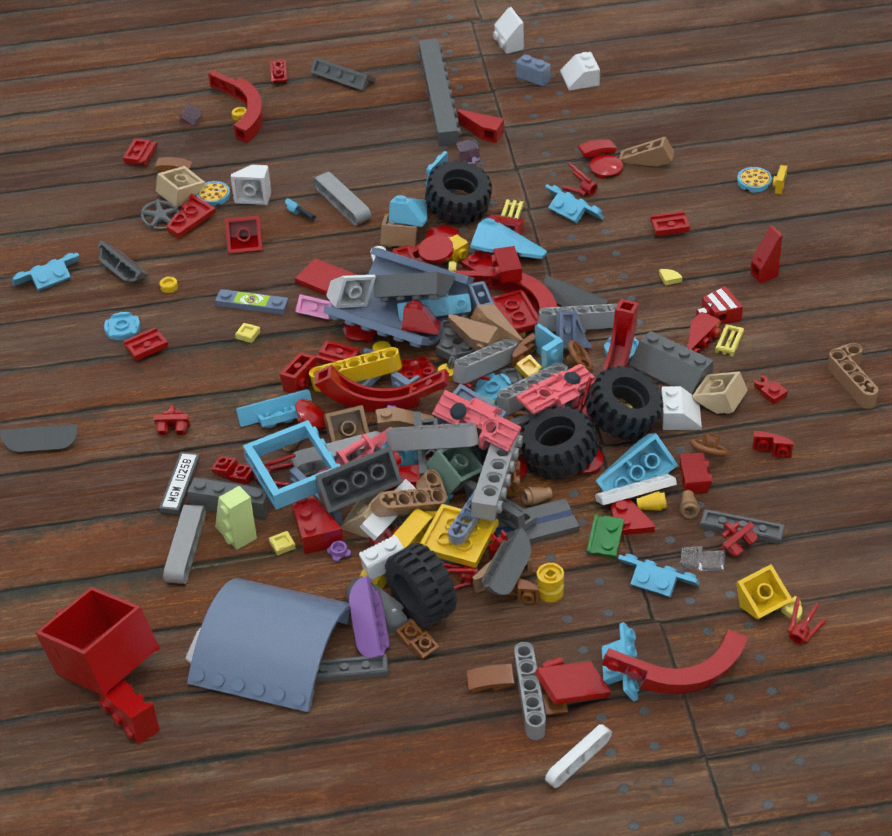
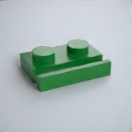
[587,514,624,559]

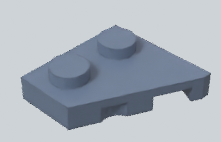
[556,311,592,348]

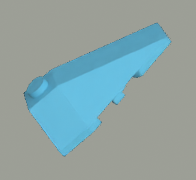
[389,195,427,227]
[470,218,547,259]
[595,433,678,492]

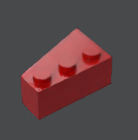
[291,495,344,554]
[99,679,160,745]

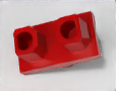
[153,405,191,436]
[719,521,758,558]

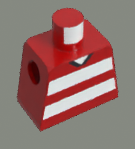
[696,286,743,325]

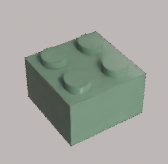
[425,447,483,495]

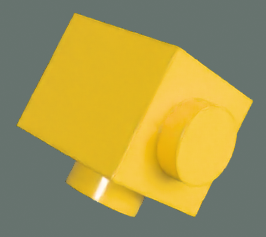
[448,235,469,263]

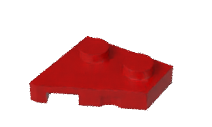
[461,250,494,271]
[610,499,655,535]

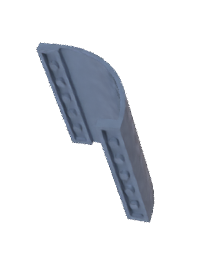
[323,247,474,348]
[187,578,351,712]

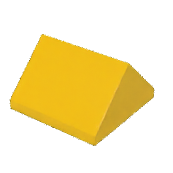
[736,564,793,619]

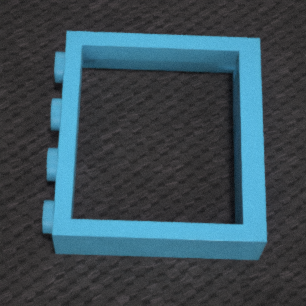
[243,420,340,510]

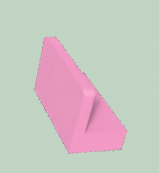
[295,294,334,320]

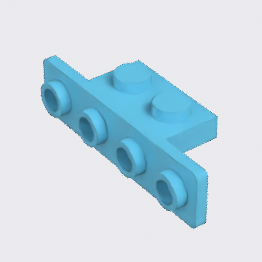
[545,184,604,224]
[12,253,79,291]
[397,293,472,321]
[236,389,312,428]
[618,554,700,598]
[602,622,639,701]

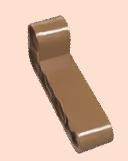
[828,343,878,409]
[371,469,447,517]

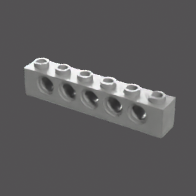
[471,428,523,521]

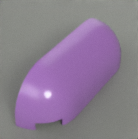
[349,576,389,658]

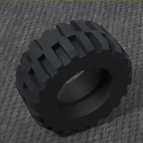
[425,160,492,225]
[586,366,664,440]
[520,406,598,480]
[385,543,457,627]

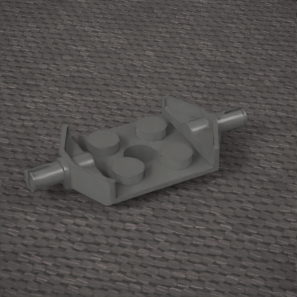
[436,312,475,369]

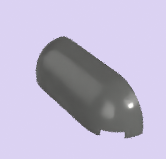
[98,240,148,282]
[543,275,609,307]
[0,424,78,452]
[481,528,531,595]
[346,576,412,633]

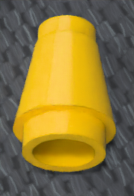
[637,491,667,511]

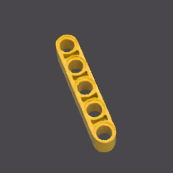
[309,347,402,392]
[360,509,434,589]

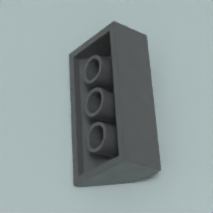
[374,272,455,302]
[629,331,713,395]
[315,446,403,513]
[187,477,272,520]

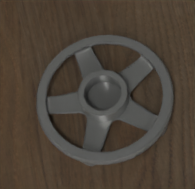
[141,199,179,230]

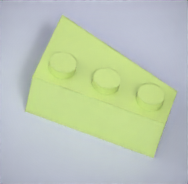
[215,486,257,550]

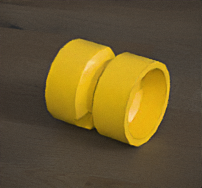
[537,563,564,603]

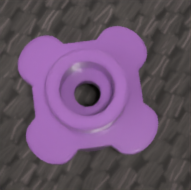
[327,541,351,561]

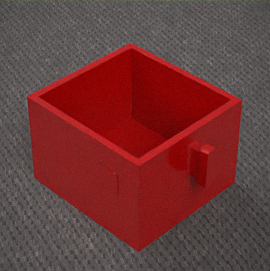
[35,587,160,697]

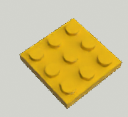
[421,504,499,568]

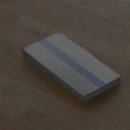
[494,498,579,544]

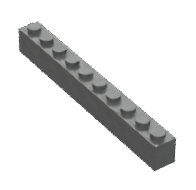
[419,38,461,146]

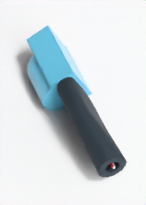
[285,198,316,221]

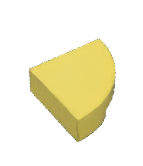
[659,269,682,285]
[781,596,802,623]

